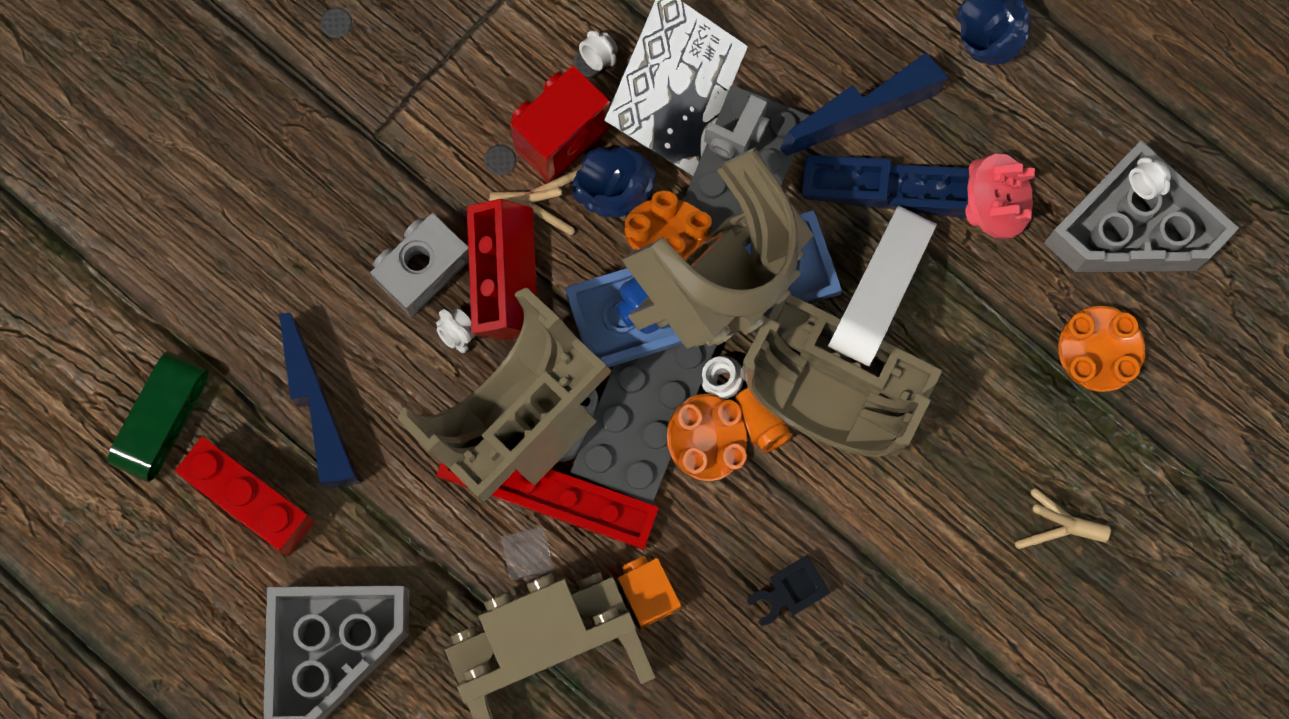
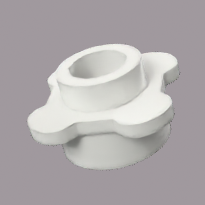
[436,308,476,353]

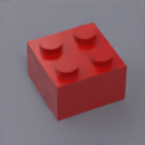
[510,65,610,183]

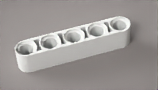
[828,205,937,366]

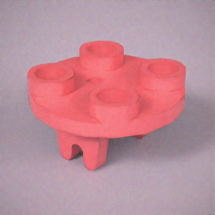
[965,153,1035,239]

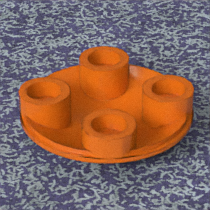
[624,190,712,260]
[1058,306,1145,392]
[667,394,748,481]

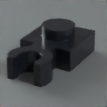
[746,555,830,626]

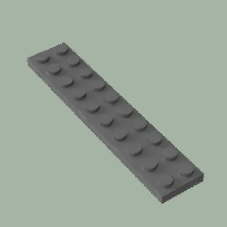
[570,85,810,505]

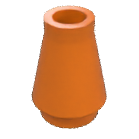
[735,387,792,453]

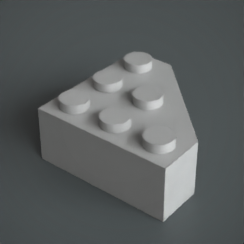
[1044,140,1239,272]
[264,586,410,719]

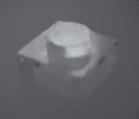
[501,526,554,581]

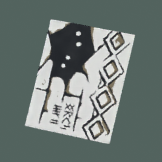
[604,0,748,176]

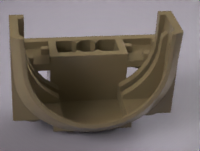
[622,147,814,349]
[397,288,612,502]
[740,294,943,457]
[444,572,655,719]

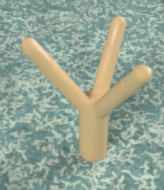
[489,169,580,235]
[1015,488,1111,549]

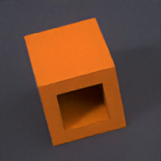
[617,556,681,629]

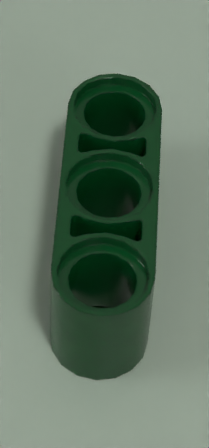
[107,351,209,483]

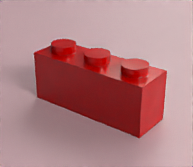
[467,198,537,340]
[174,436,315,556]

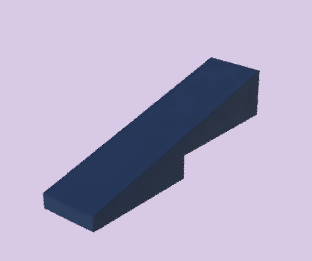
[780,52,948,156]
[802,155,970,219]
[279,313,361,489]

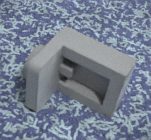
[704,95,770,158]

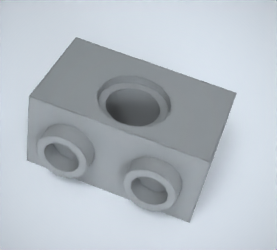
[370,212,469,318]

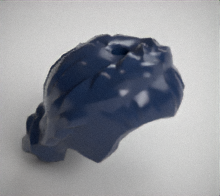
[957,0,1032,65]
[571,146,656,218]

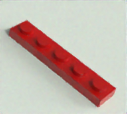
[436,462,659,551]

